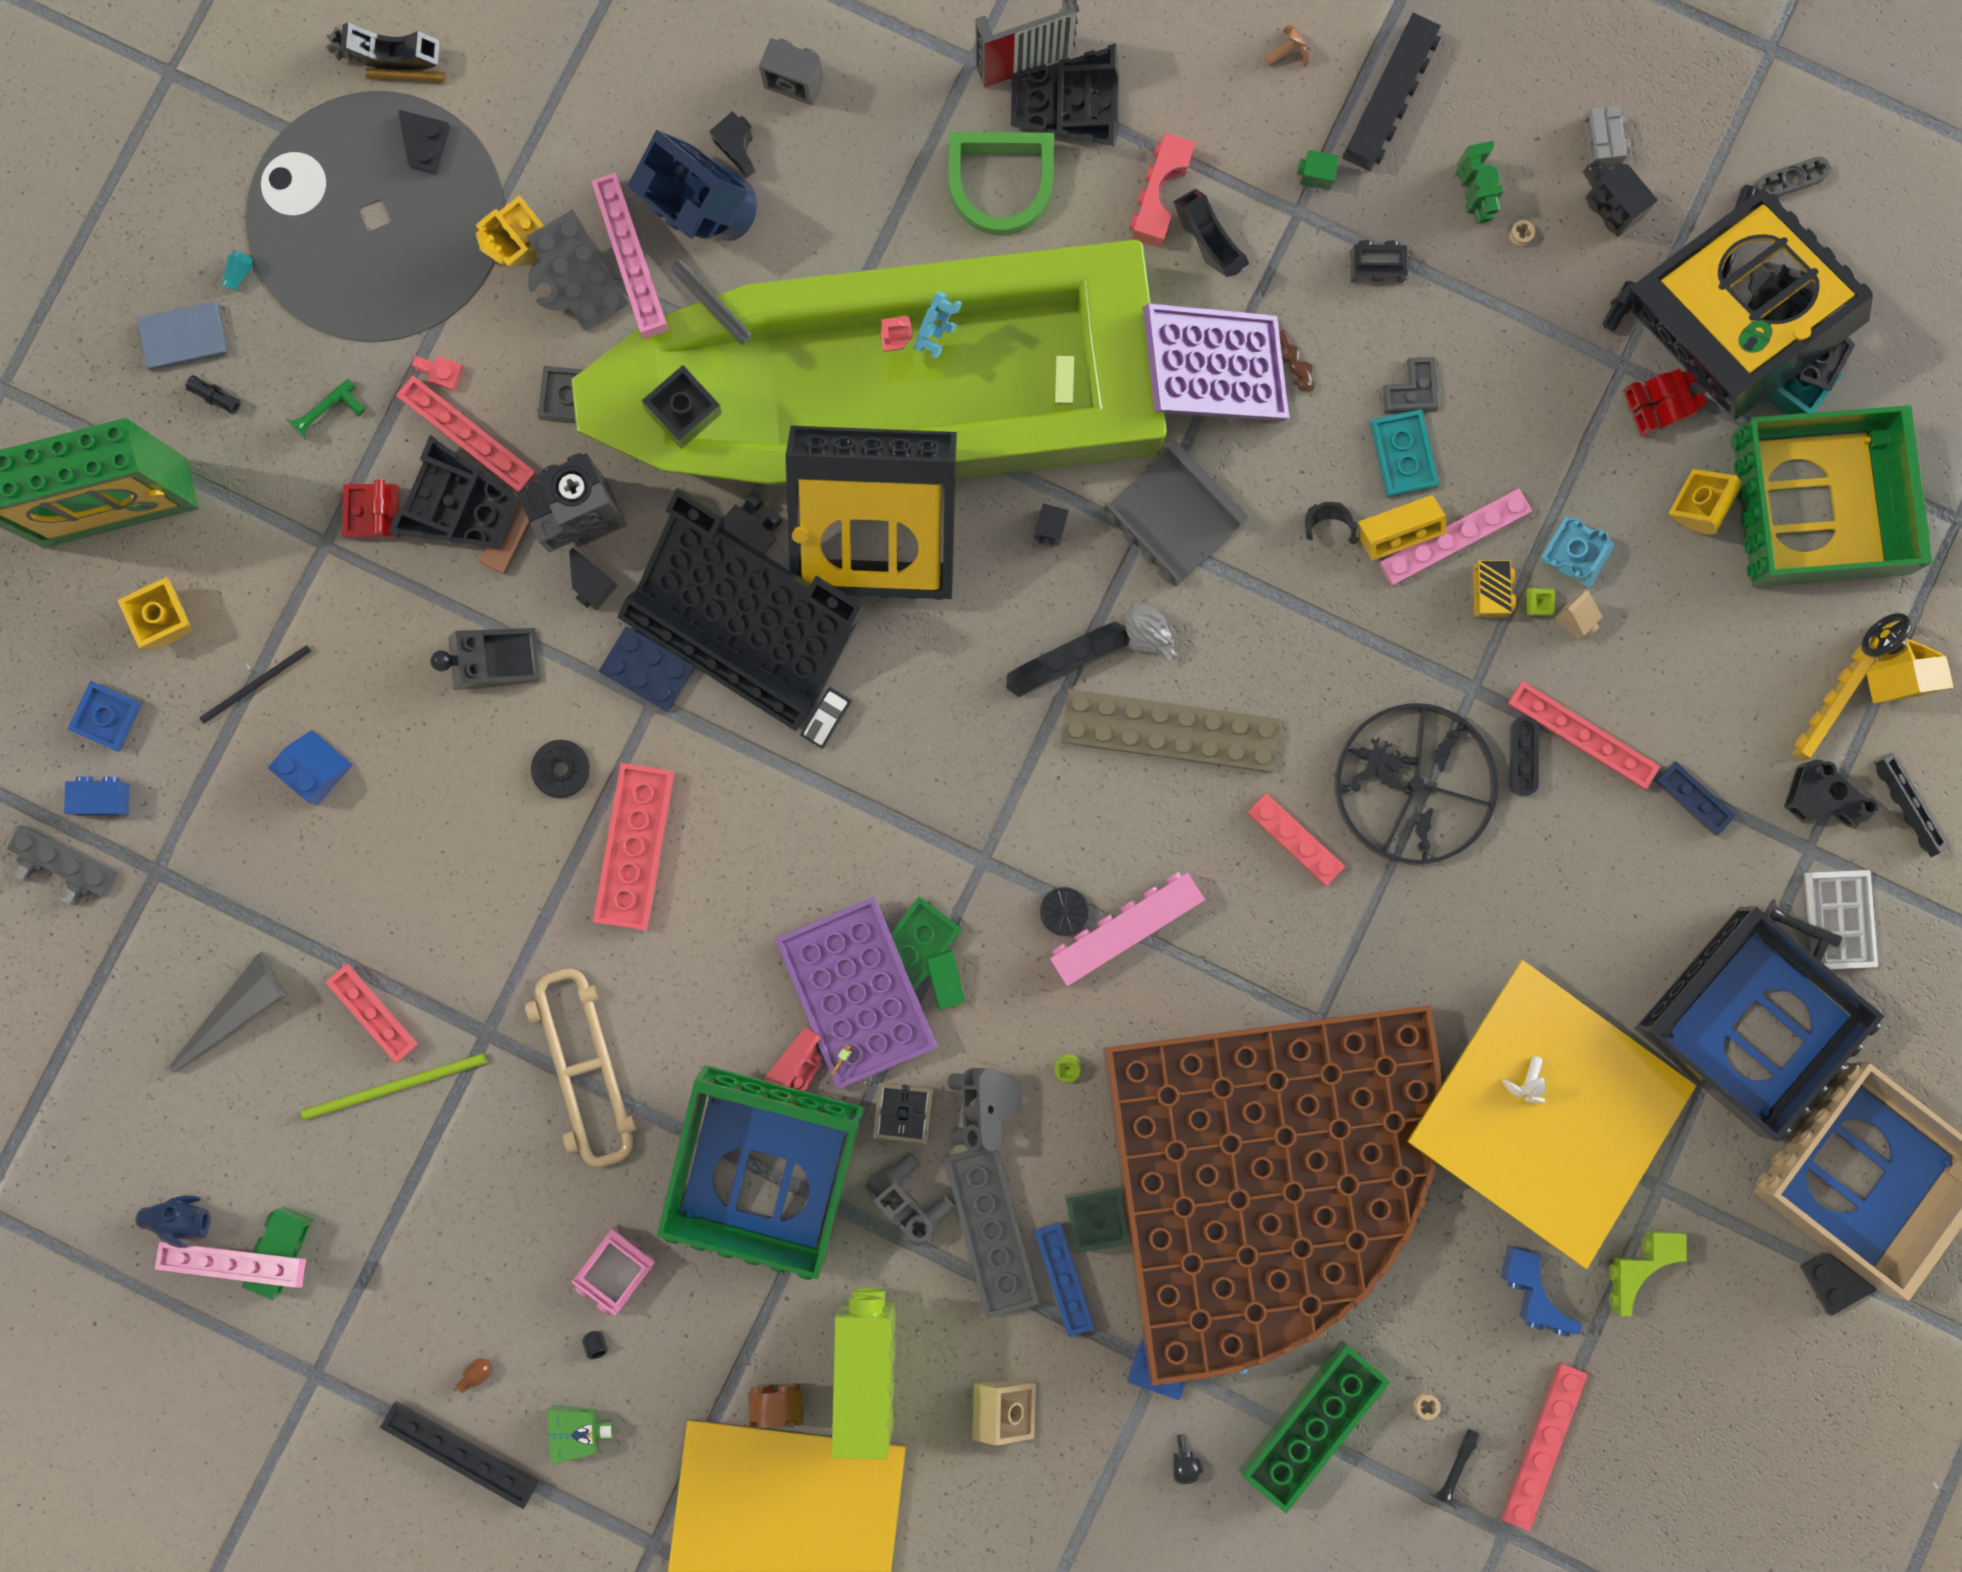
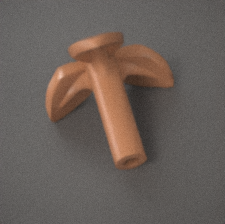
[1265,25,1309,67]

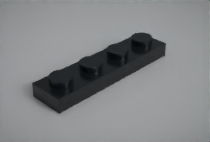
[1875,752,1948,858]

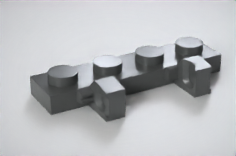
[7,825,118,905]

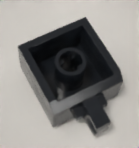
[1583,159,1658,237]

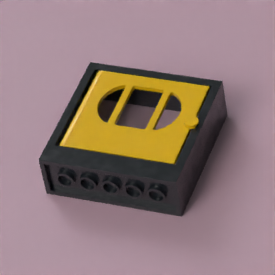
[785,426,957,600]

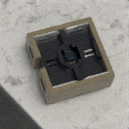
[873,1082,934,1144]

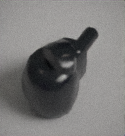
[1173,1434,1203,1484]

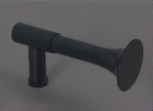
[1764,899,1842,961]
[1429,1429,1479,1509]

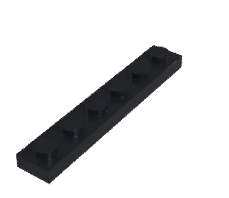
[380,1401,539,1509]

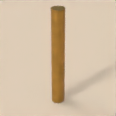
[365,68,446,83]

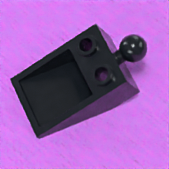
[430,628,541,690]

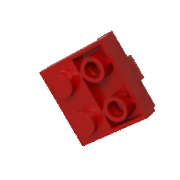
[342,479,399,538]

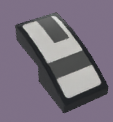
[800,687,853,749]

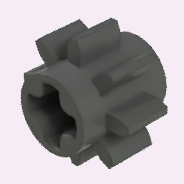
[326,27,353,61]

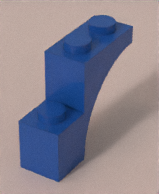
[1500,1245,1582,1337]

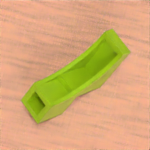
[1609,1230,1687,1317]

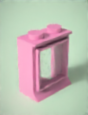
[572,1226,659,1316]

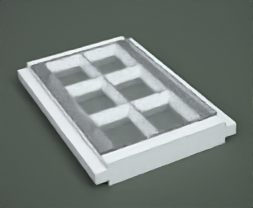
[1804,870,1878,969]

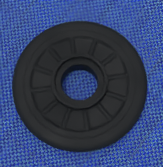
[531,740,590,798]

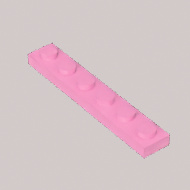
[1379,488,1532,587]
[154,1242,306,1288]

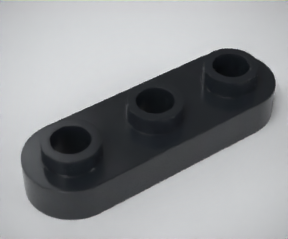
[1509,716,1539,797]

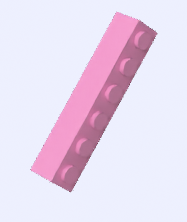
[1049,872,1205,986]

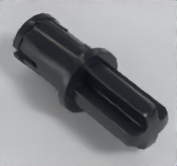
[1602,281,1635,331]

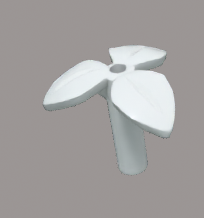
[1502,1056,1545,1104]

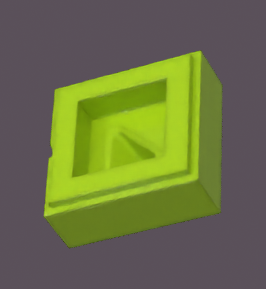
[1526,588,1556,616]

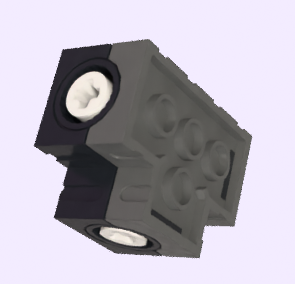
[517,453,627,553]

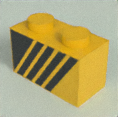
[1473,560,1516,618]

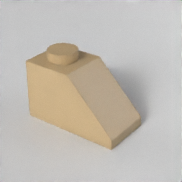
[1554,590,1602,640]

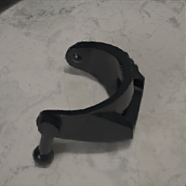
[1305,502,1358,544]

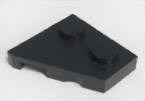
[399,110,450,175]
[1800,1253,1876,1316]

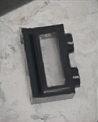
[1350,240,1408,283]

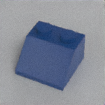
[268,730,353,805]

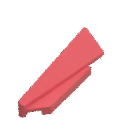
[752,1027,822,1153]

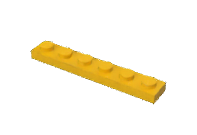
[1792,623,1895,761]

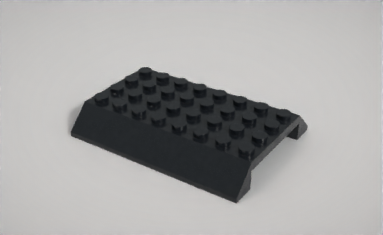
[617,487,863,731]

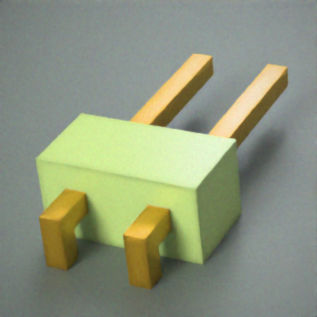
[831,1044,852,1075]

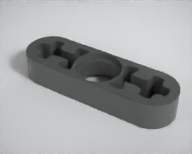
[1754,157,1831,197]

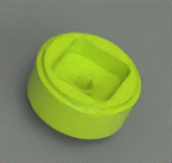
[1054,1054,1081,1083]

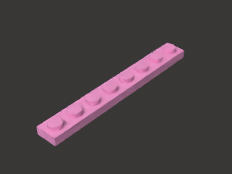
[591,173,669,339]

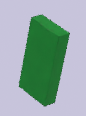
[925,950,965,1010]

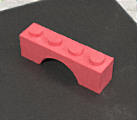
[1129,133,1195,248]

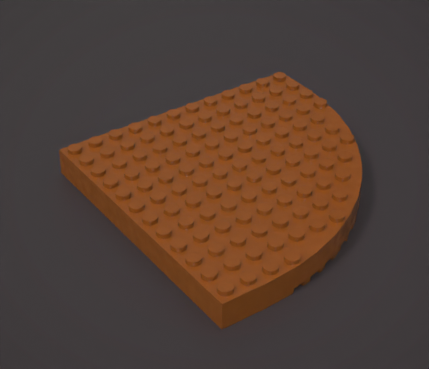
[1103,1005,1442,1386]

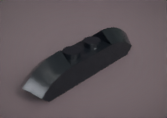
[1006,621,1128,697]

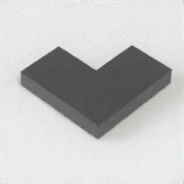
[1383,357,1438,413]

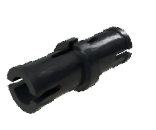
[185,375,241,415]

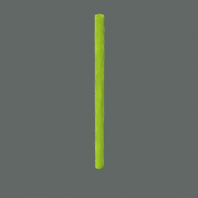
[301,1053,487,1121]

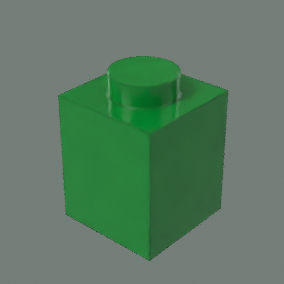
[1297,150,1339,190]

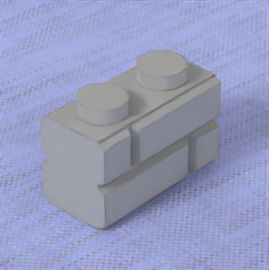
[1583,105,1630,167]

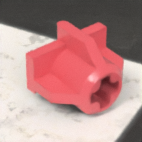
[880,315,913,352]

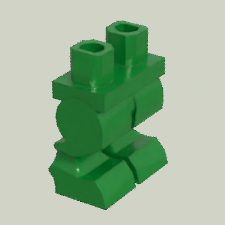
[1455,141,1504,224]

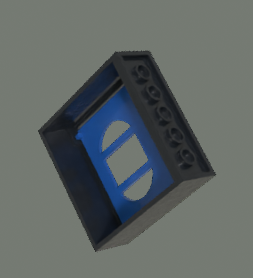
[1634,907,1885,1142]

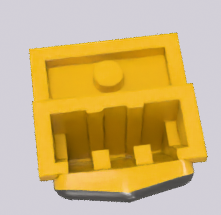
[475,195,544,267]

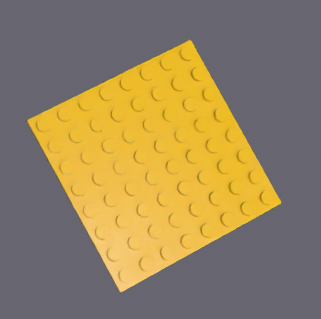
[1407,960,1696,1269]
[668,1420,906,1572]

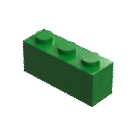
[241,1207,313,1300]

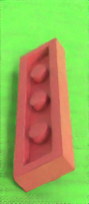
[1247,793,1345,886]
[325,964,419,1063]

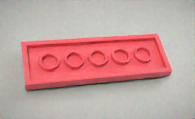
[593,763,675,931]

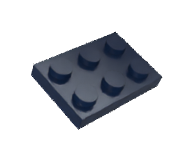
[598,626,695,713]

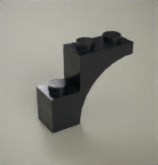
[1173,188,1249,277]

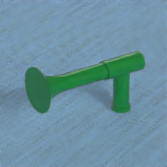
[286,379,366,440]

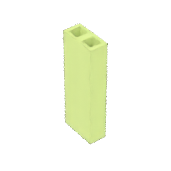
[1055,356,1074,405]

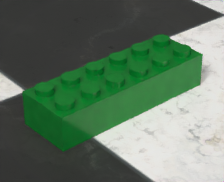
[1239,1341,1391,1513]

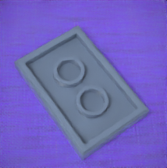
[137,301,228,371]

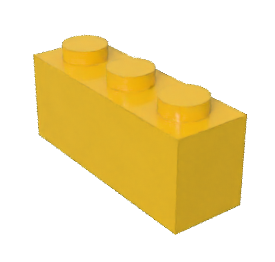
[1358,495,1446,561]

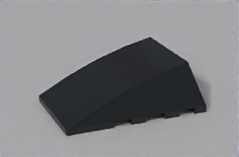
[1011,43,1120,146]
[1748,264,1855,391]
[389,435,520,549]

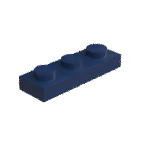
[1655,761,1736,836]

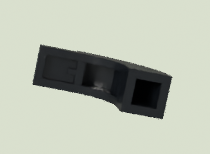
[340,22,440,71]

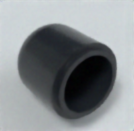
[582,1331,608,1359]

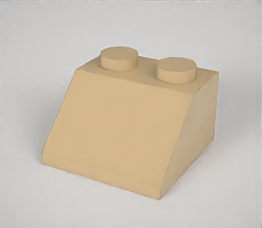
[972,1381,1036,1446]

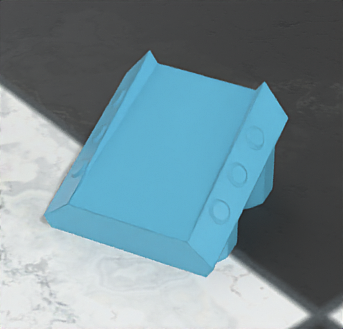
[1540,516,1616,588]

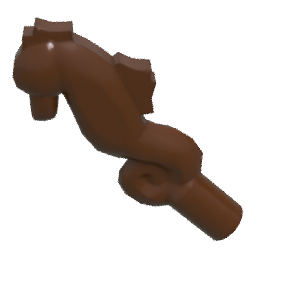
[1279,329,1315,392]

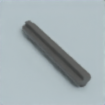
[670,259,752,345]

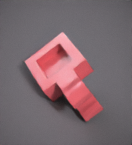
[412,356,464,392]

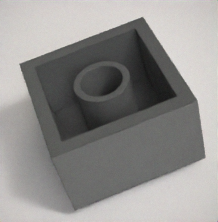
[759,38,824,106]

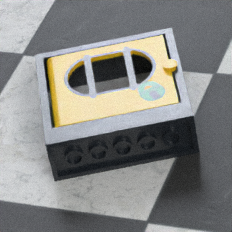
[1630,188,1873,421]

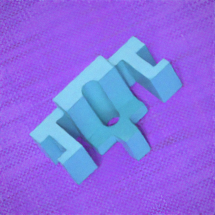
[913,291,962,359]

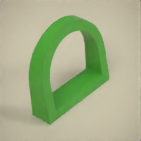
[949,132,1054,235]

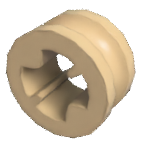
[1508,220,1535,247]
[1413,1393,1441,1420]

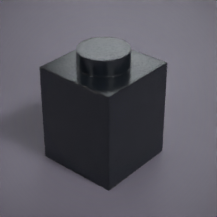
[1034,503,1069,547]

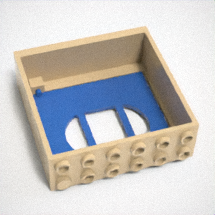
[1753,1063,1962,1301]

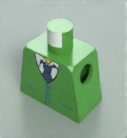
[548,1405,614,1464]

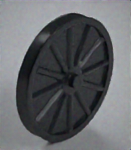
[1040,887,1089,936]

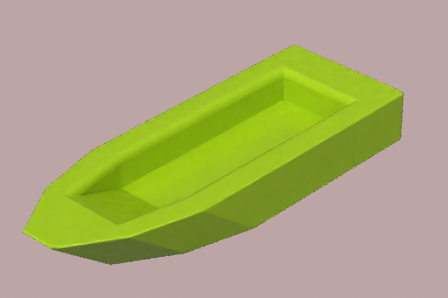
[571,240,1167,486]

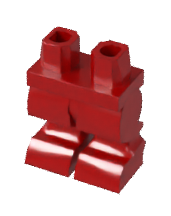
[1623,368,1707,437]

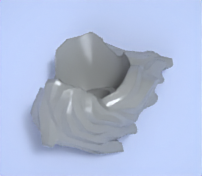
[1125,602,1178,662]

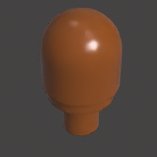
[456,1358,491,1393]

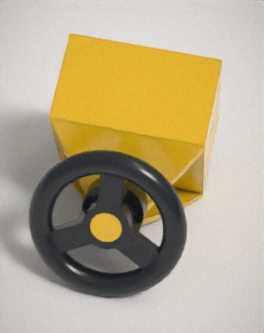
[1861,613,1953,704]

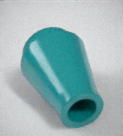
[220,249,254,291]

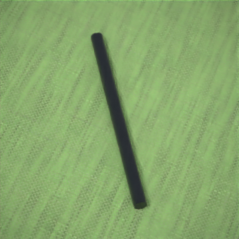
[199,645,311,724]

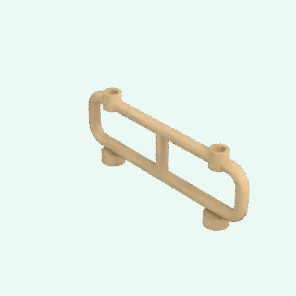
[525,968,637,1168]

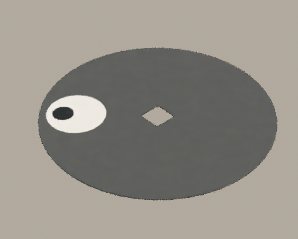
[246,91,504,342]

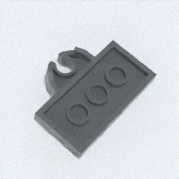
[526,209,628,331]

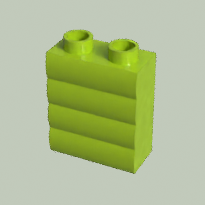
[832,1288,896,1459]

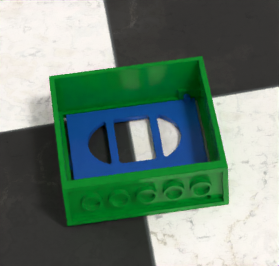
[657,1065,864,1280]

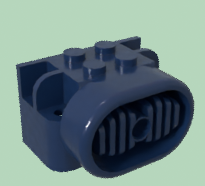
[627,130,757,241]

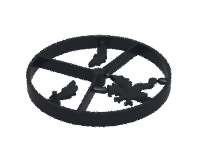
[1334,703,1498,865]

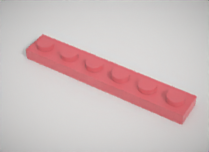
[396,375,537,492]
[1506,681,1660,790]
[1501,1362,1588,1531]

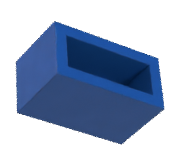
[64,776,130,816]

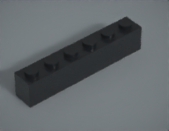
[1342,12,1441,172]

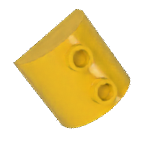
[1668,469,1742,535]
[117,577,192,650]

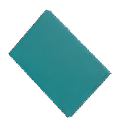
[1369,409,1440,498]

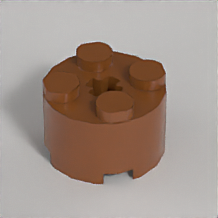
[748,1383,804,1428]

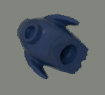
[135,1196,211,1248]

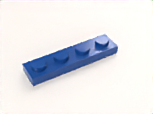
[1034,1222,1094,1337]

